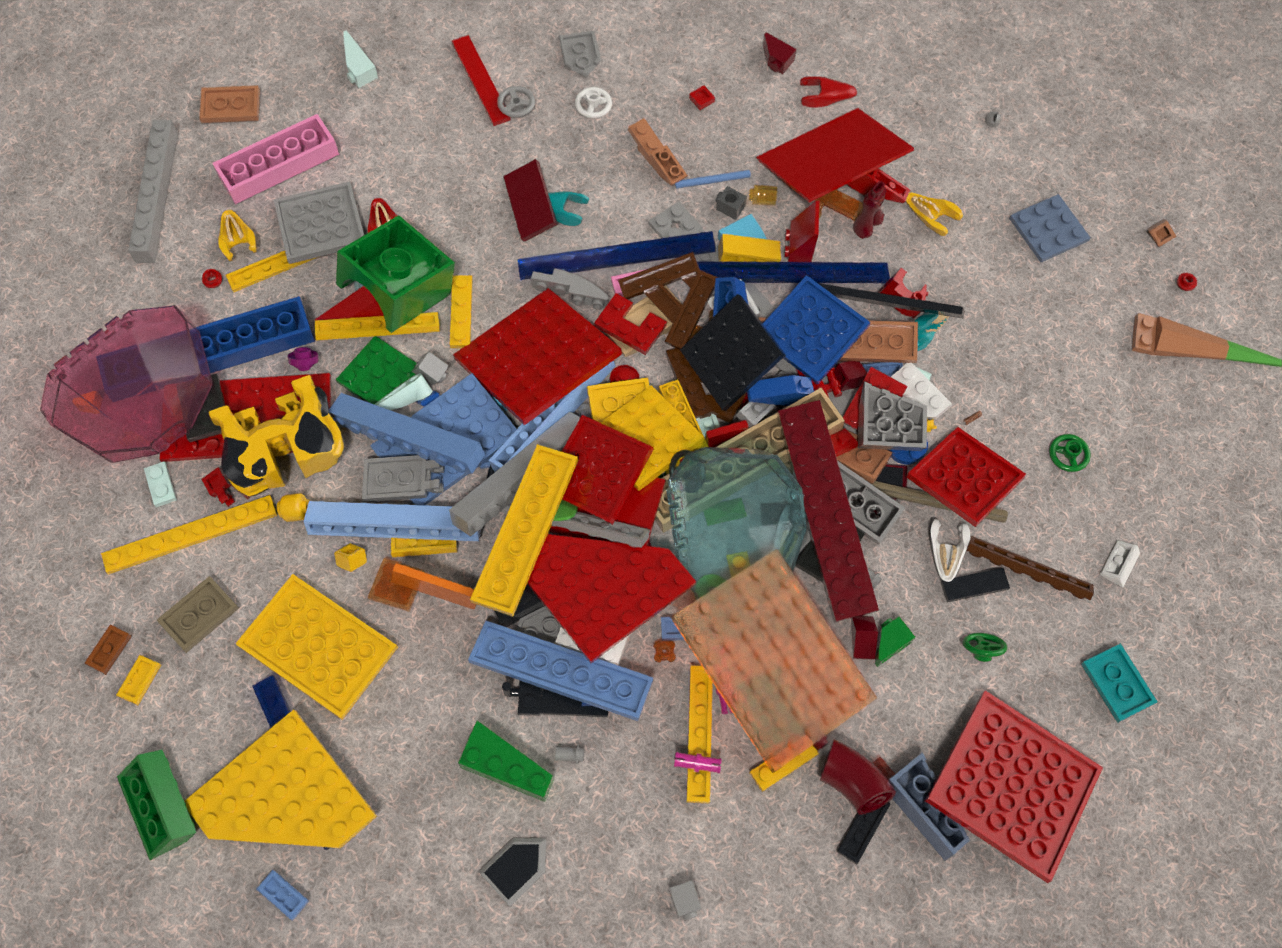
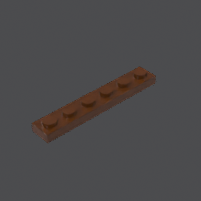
[966,536,1094,600]

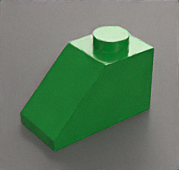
[875,617,916,667]

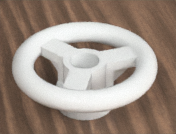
[575,87,612,118]

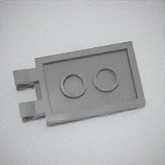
[362,455,444,502]

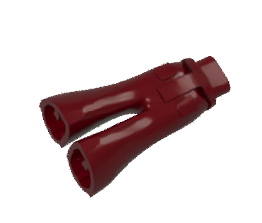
[853,181,886,239]

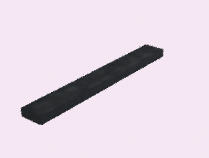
[818,283,965,319]

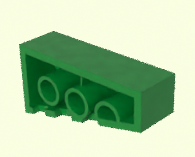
[458,721,554,802]

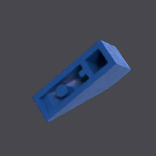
[747,375,814,406]

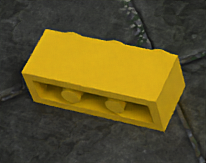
[718,234,781,272]

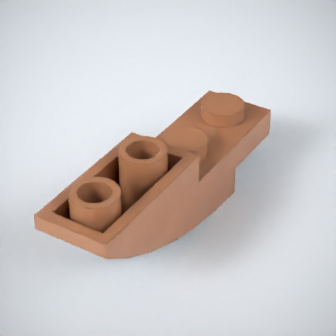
[628,118,688,186]

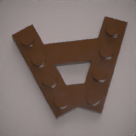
[618,252,718,349]
[666,348,747,424]

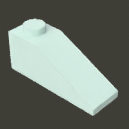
[343,30,378,88]

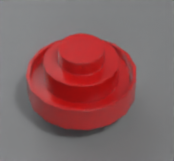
[610,365,640,383]

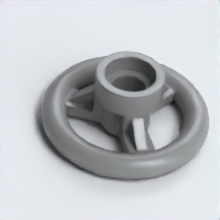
[498,86,535,117]

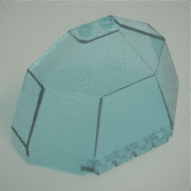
[666,447,807,627]

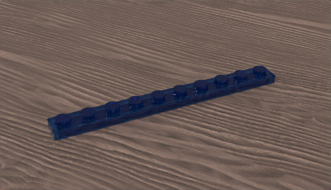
[517,231,716,280]
[697,261,890,283]

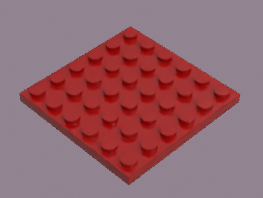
[453,288,622,425]
[925,690,1103,884]

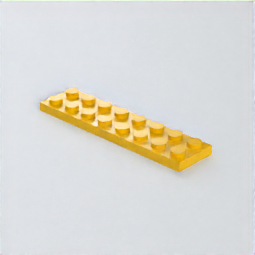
[470,444,578,616]

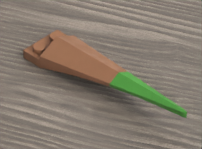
[1132,313,1282,367]

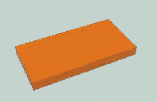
[391,563,477,609]

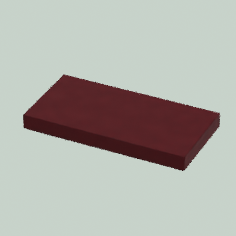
[503,159,557,241]

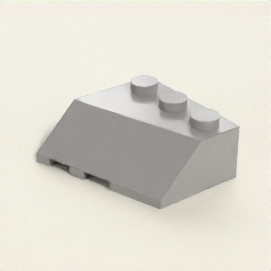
[858,382,927,451]

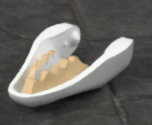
[930,519,970,582]

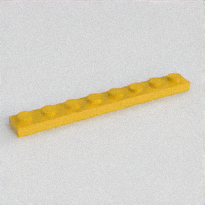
[101,495,277,575]

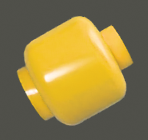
[277,493,309,522]

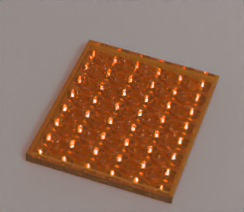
[670,549,877,773]

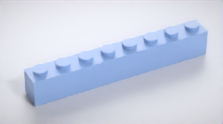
[489,361,615,472]
[304,501,481,541]

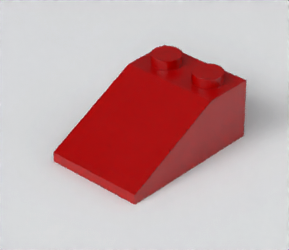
[784,201,820,266]

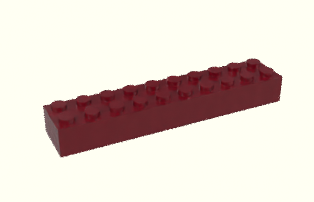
[777,400,879,623]

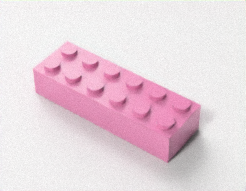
[212,114,339,204]

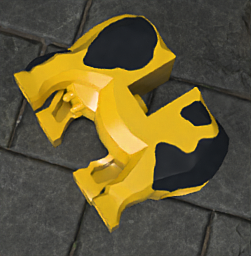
[208,375,344,497]

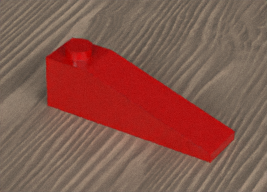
[315,286,384,321]

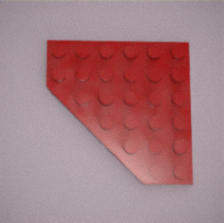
[527,534,696,663]

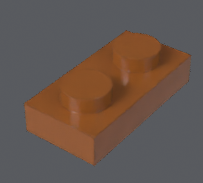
[85,624,132,675]

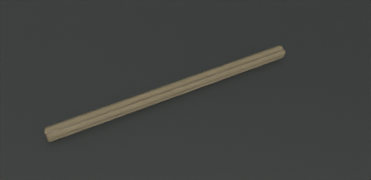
[778,462,1008,523]

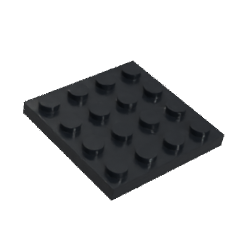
[680,294,786,411]

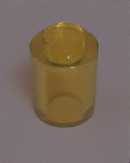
[749,185,777,206]

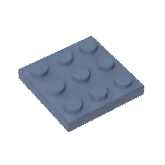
[1009,194,1091,263]

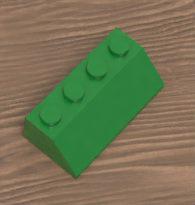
[117,750,196,860]

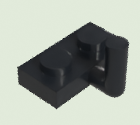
[502,681,542,716]

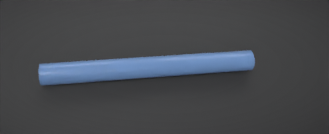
[675,170,751,189]

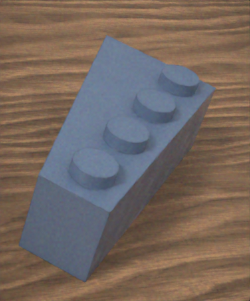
[889,752,970,861]

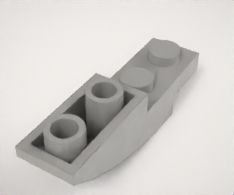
[531,268,609,310]

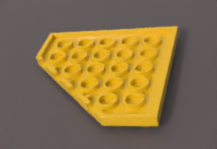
[185,709,378,848]

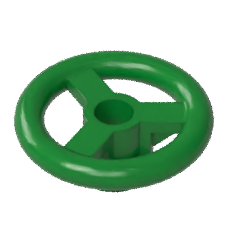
[1049,434,1091,472]
[962,633,1008,662]

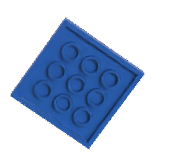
[763,275,871,385]

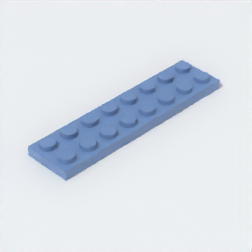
[468,621,654,721]

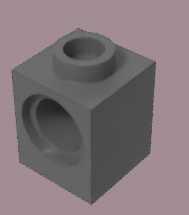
[715,186,747,220]

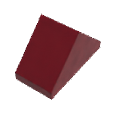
[851,616,878,660]

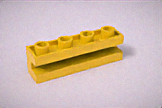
[659,380,710,459]

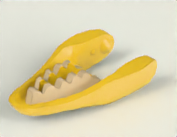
[906,192,963,236]
[218,210,257,261]

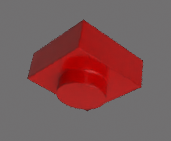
[689,85,715,110]

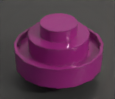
[287,347,319,371]

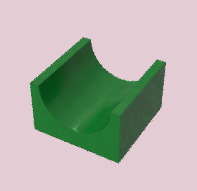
[336,215,455,333]

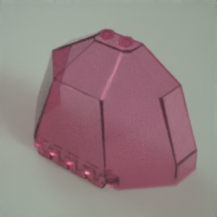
[40,305,213,463]

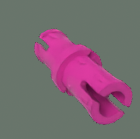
[674,752,722,774]

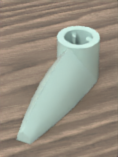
[374,373,433,410]

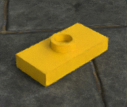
[116,655,161,706]

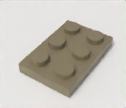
[157,576,239,653]

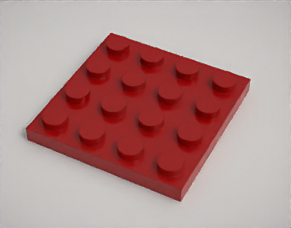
[562,415,654,525]
[907,427,1026,527]

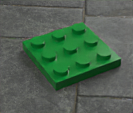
[335,336,417,404]

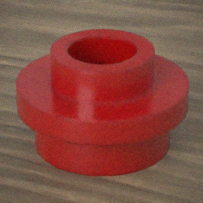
[202,269,223,288]
[1177,273,1197,291]

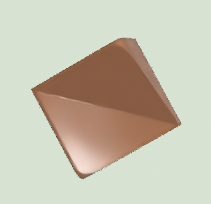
[1147,219,1177,247]

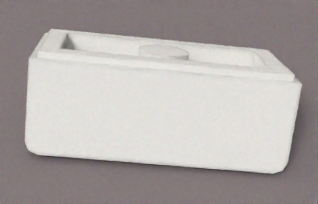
[1100,540,1140,587]

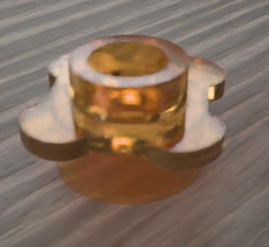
[653,641,676,663]

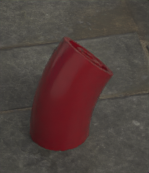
[819,740,896,814]

